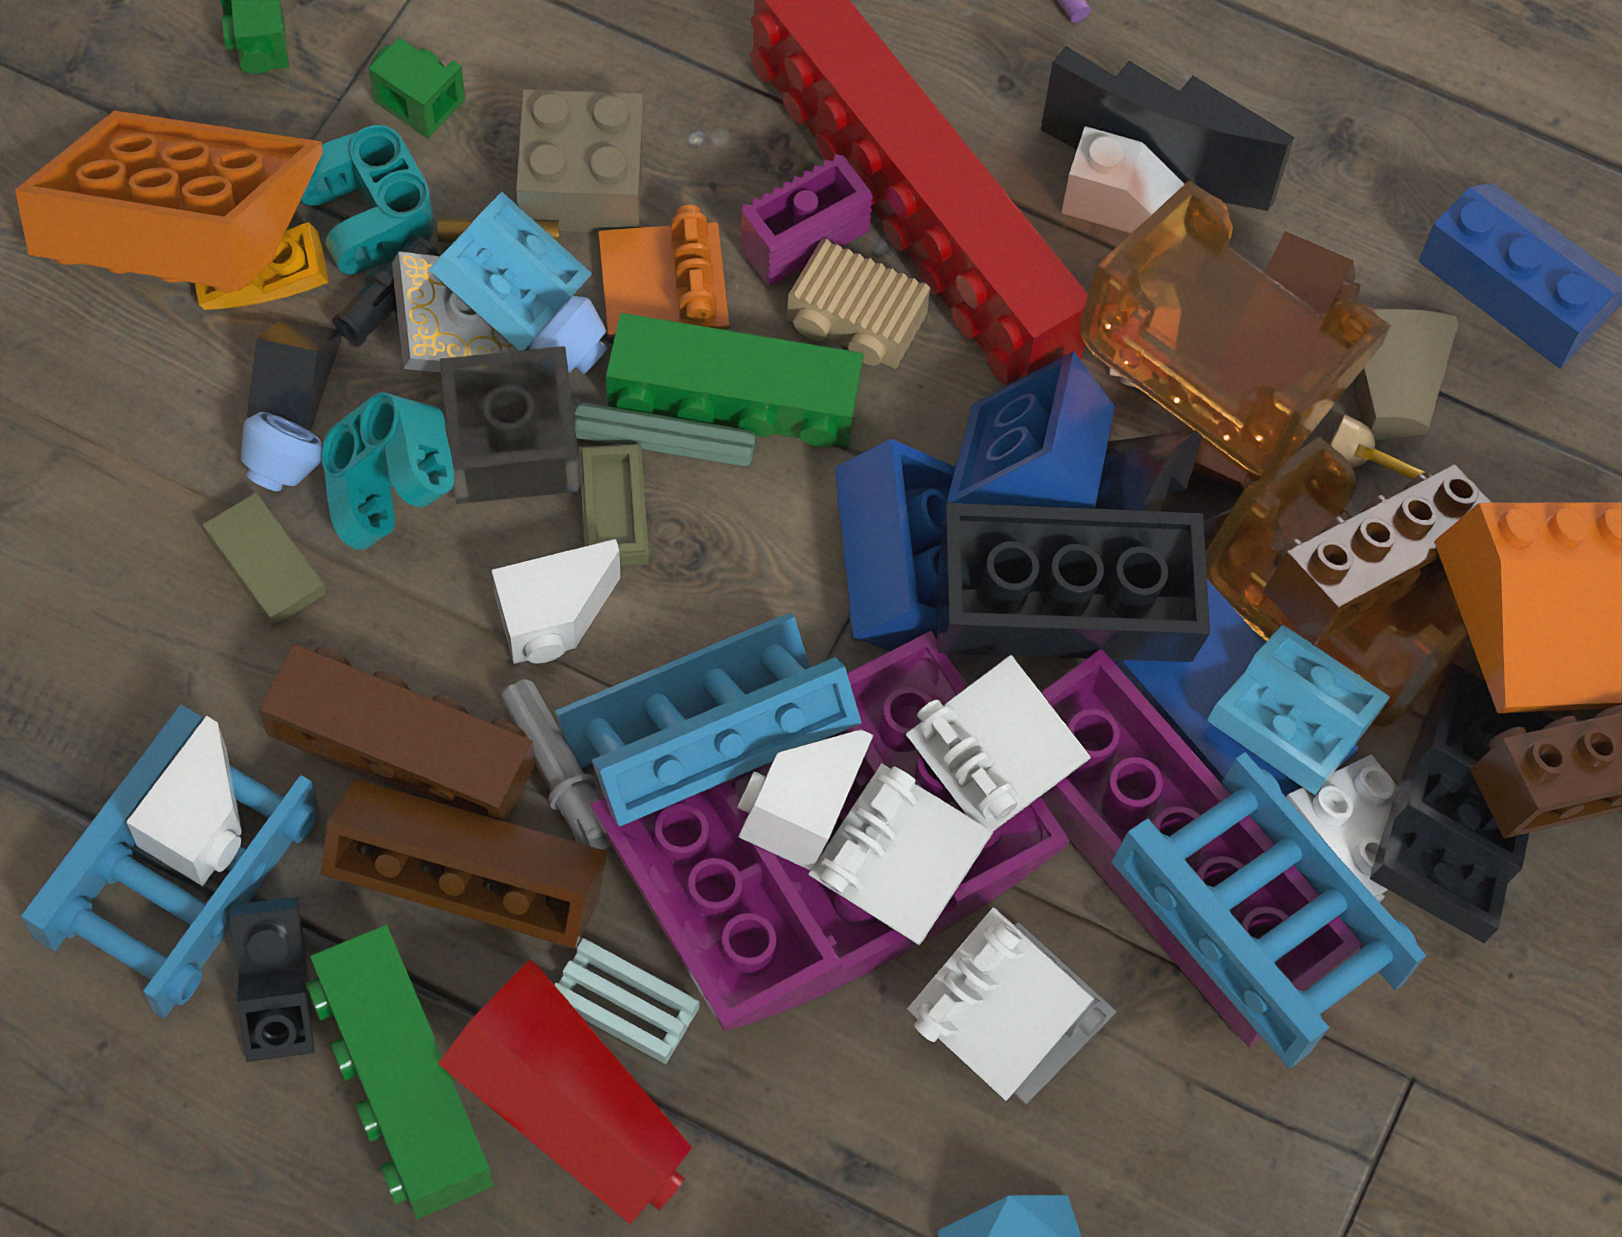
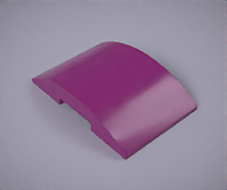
[590,631,1070,1032]

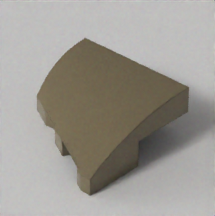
[1346,309,1458,440]

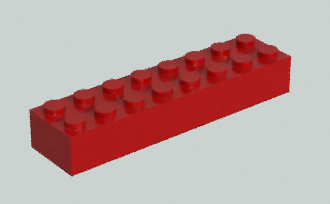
[750,0,1095,384]

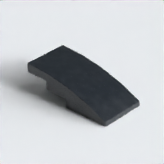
[1040,46,1294,211]
[1370,663,1554,943]

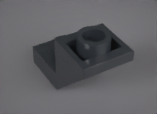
[229,897,315,1062]

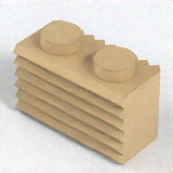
[787,239,930,369]

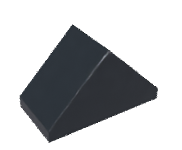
[247,318,342,432]

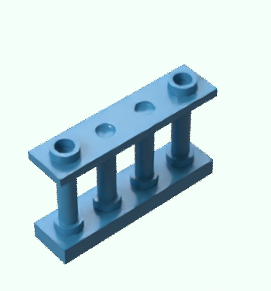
[555,612,862,827]
[21,704,319,1019]
[1112,752,1426,1069]

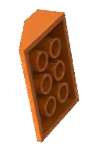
[15,110,323,292]
[1434,502,1622,713]

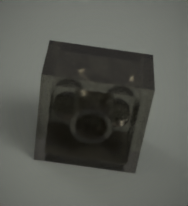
[440,346,581,504]

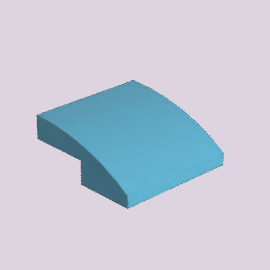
[429,192,592,353]
[1207,624,1390,795]

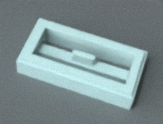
[554,938,700,1064]

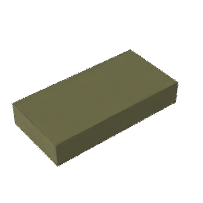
[579,444,649,566]
[202,492,327,627]

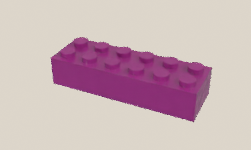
[1041,649,1363,1048]

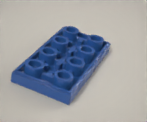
[1111,579,1358,797]

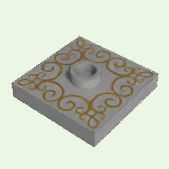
[392,252,527,380]

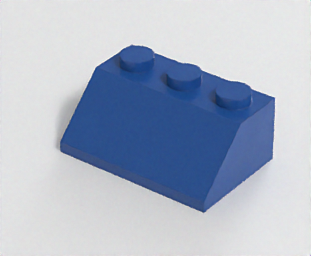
[1418,183,1622,369]
[946,351,1115,509]
[835,439,956,651]

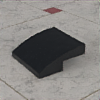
[1093,429,1203,511]

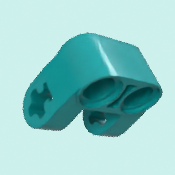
[301,125,435,274]
[321,392,454,550]

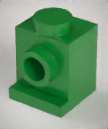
[220,0,289,74]
[368,37,466,138]

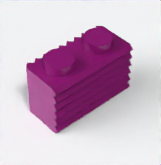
[740,154,873,286]

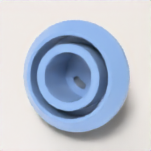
[529,296,608,375]
[241,412,322,491]

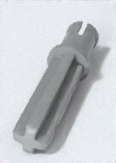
[502,679,611,850]

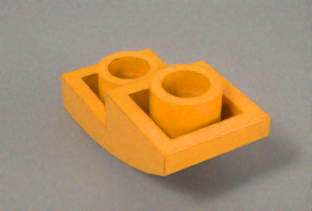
[195,222,329,310]

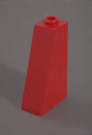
[438,959,692,1225]

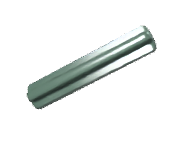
[573,402,756,466]

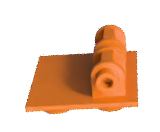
[598,205,730,338]

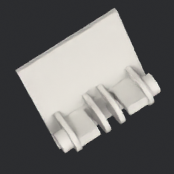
[906,655,1091,832]
[1286,754,1398,902]
[808,763,993,946]
[907,907,1095,1101]

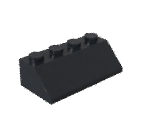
[936,503,1210,662]

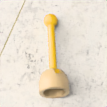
[1323,414,1433,480]

